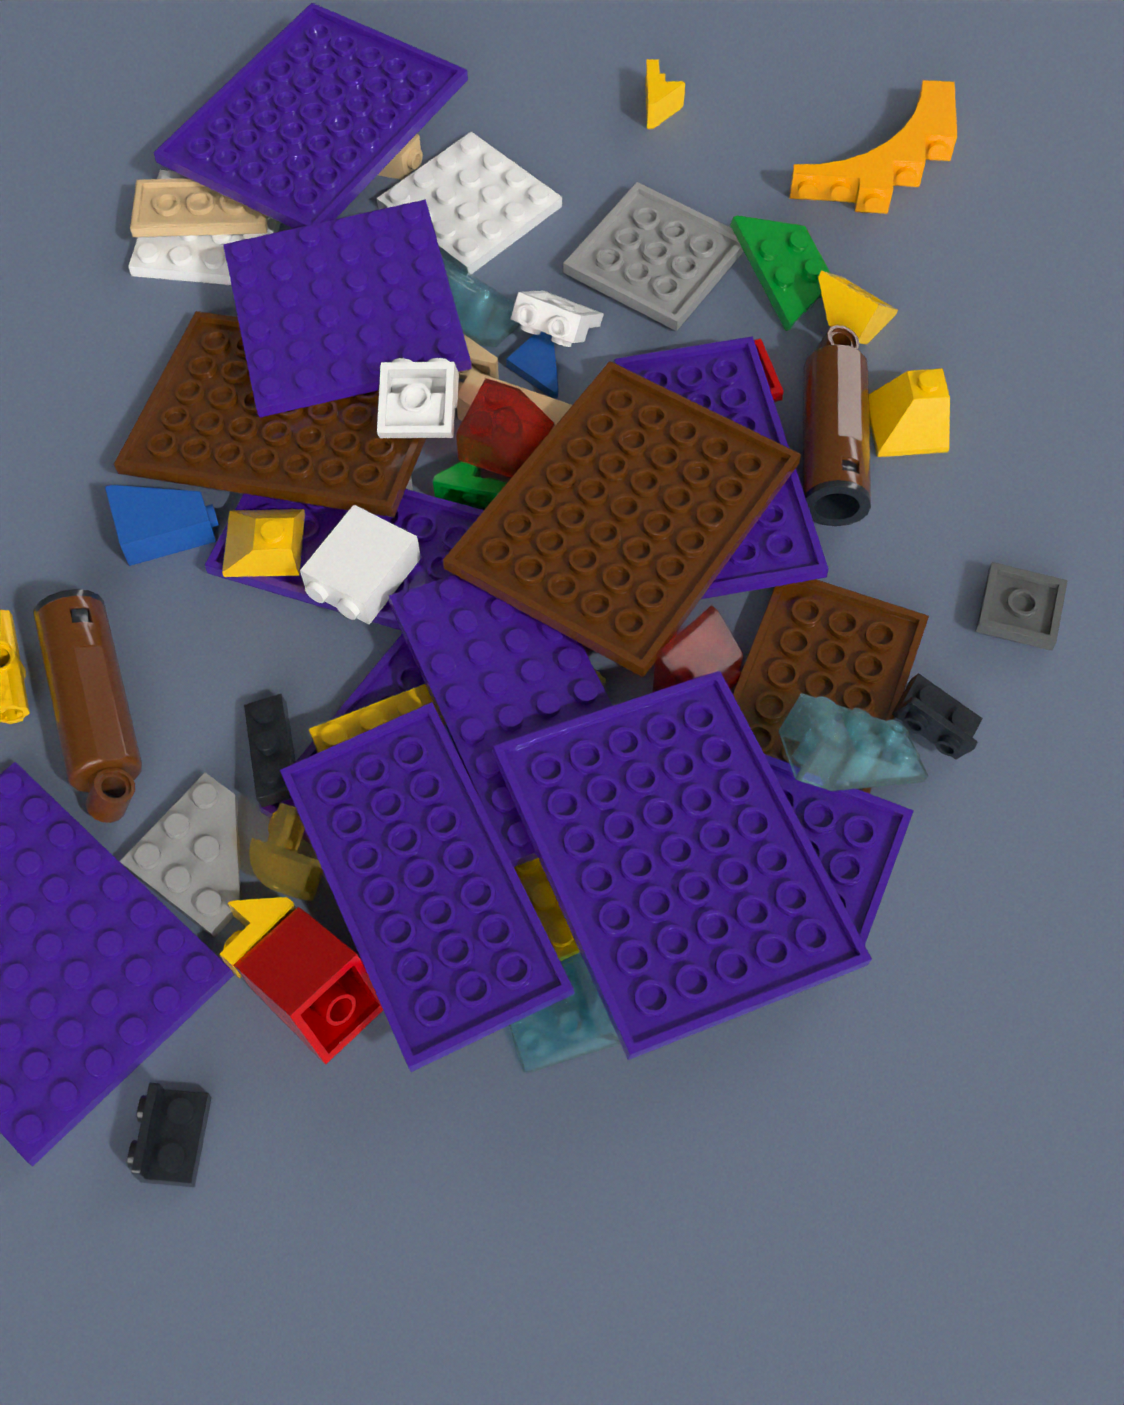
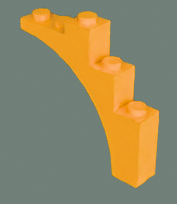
[790,80,957,214]

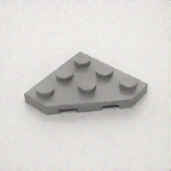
[120,773,242,938]

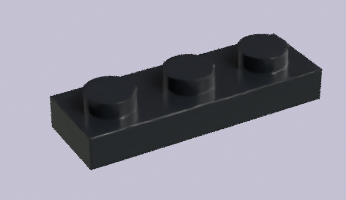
[244,693,296,808]

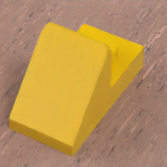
[645,59,685,129]
[220,897,296,979]

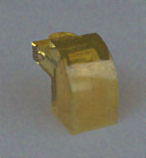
[249,803,323,901]

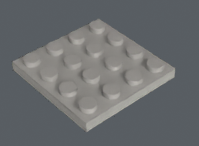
[563,182,744,331]

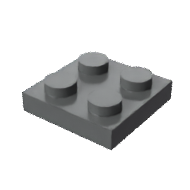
[976,562,1068,651]

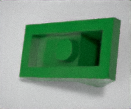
[433,454,507,510]

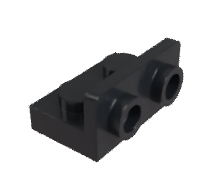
[892,673,983,759]
[127,1082,212,1187]

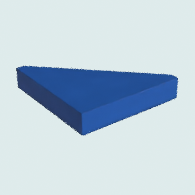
[506,331,558,399]

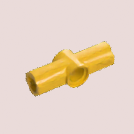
[0,610,30,725]

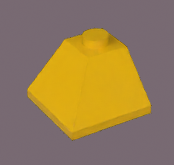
[818,271,898,345]
[869,368,950,457]
[222,509,305,577]

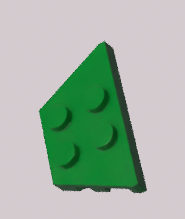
[730,216,830,331]

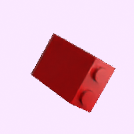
[234,906,383,1065]

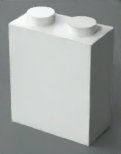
[300,505,421,625]

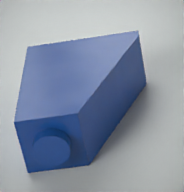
[105,485,219,566]

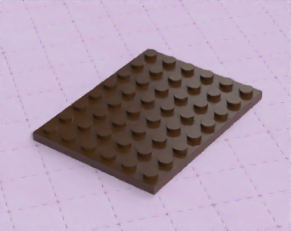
[114,311,426,517]
[443,361,801,678]

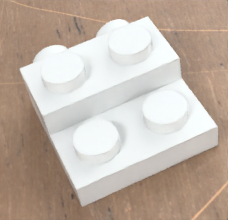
[510,290,604,347]
[377,358,459,438]

